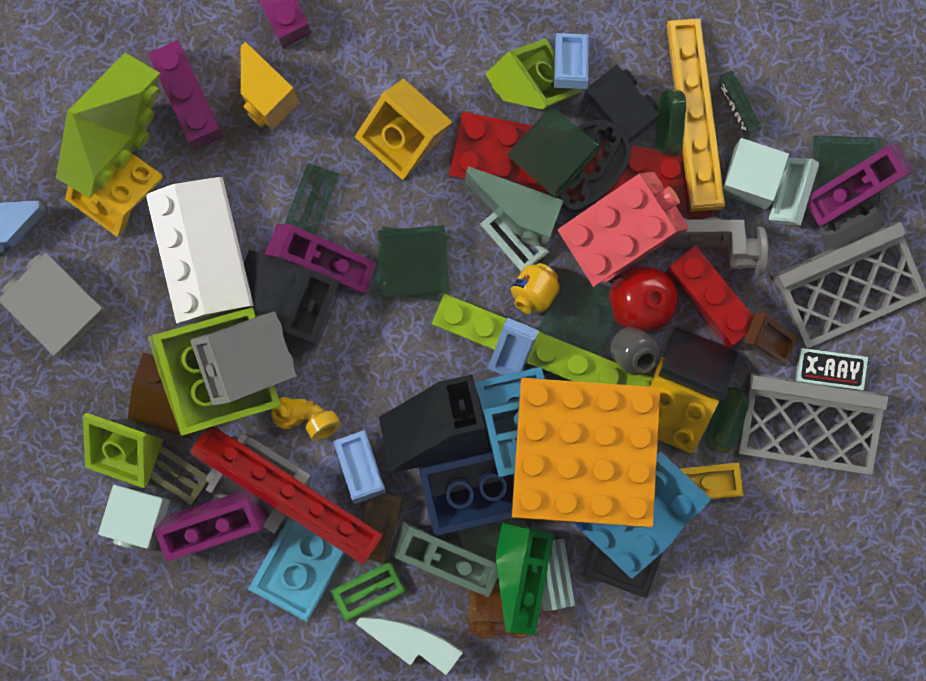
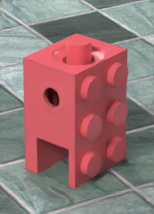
[557,172,689,287]

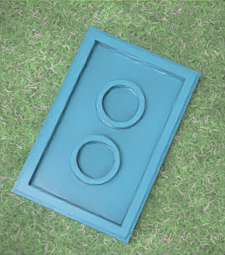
[248,517,346,622]

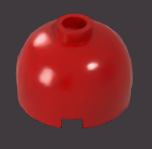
[609,266,678,332]

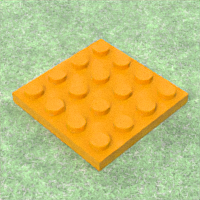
[512,378,660,528]

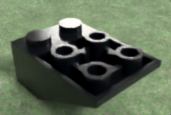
[236,250,342,348]
[379,374,490,474]

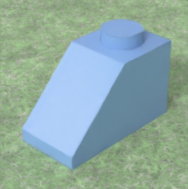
[0,201,46,253]

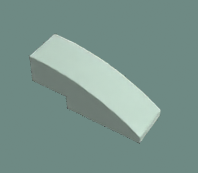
[355,617,463,675]

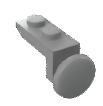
[667,217,769,276]

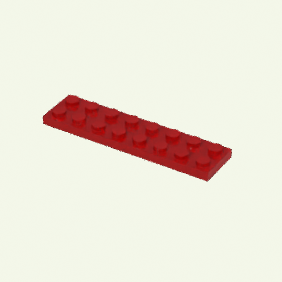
[449,111,722,220]

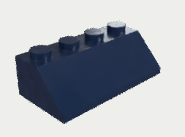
[419,448,514,536]

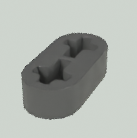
[819,202,882,249]

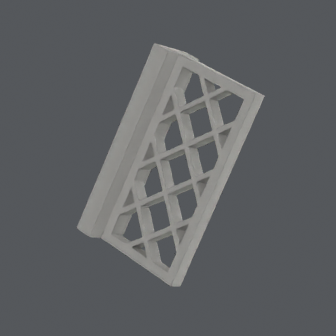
[771,222,926,349]
[738,373,888,475]

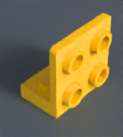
[65,153,163,237]
[650,357,719,453]

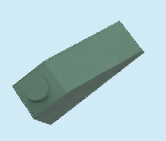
[465,166,563,246]
[390,522,498,597]

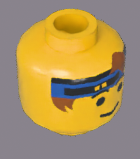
[510,263,560,314]

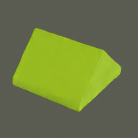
[83,413,164,488]

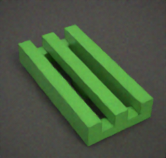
[331,561,406,621]

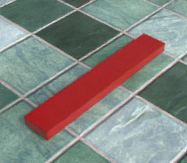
[190,426,383,565]

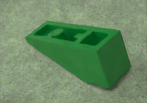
[496,523,554,636]

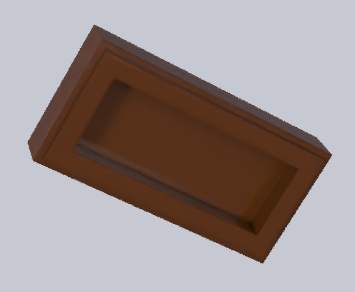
[744,311,797,367]

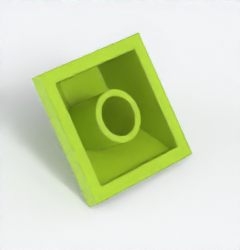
[485,38,583,110]

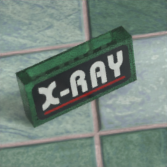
[717,70,762,140]

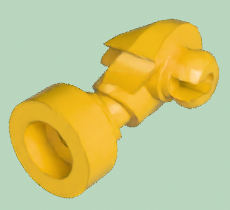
[271,397,341,442]

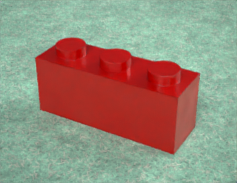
[665,245,754,348]

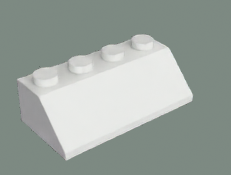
[146,177,254,324]

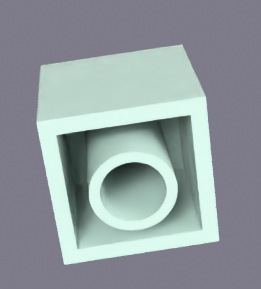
[722,138,789,210]
[98,485,170,550]

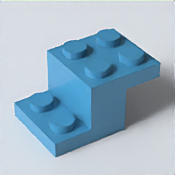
[476,367,544,478]
[582,451,711,579]

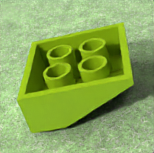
[56,52,160,198]
[148,307,281,436]

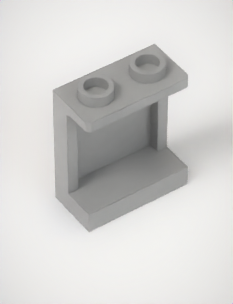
[0,253,108,359]
[190,311,296,406]
[205,432,313,534]

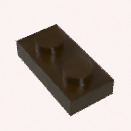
[362,493,404,564]

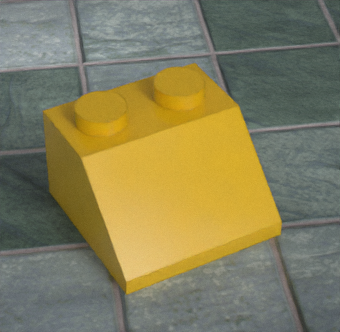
[241,42,299,131]
[355,78,452,180]

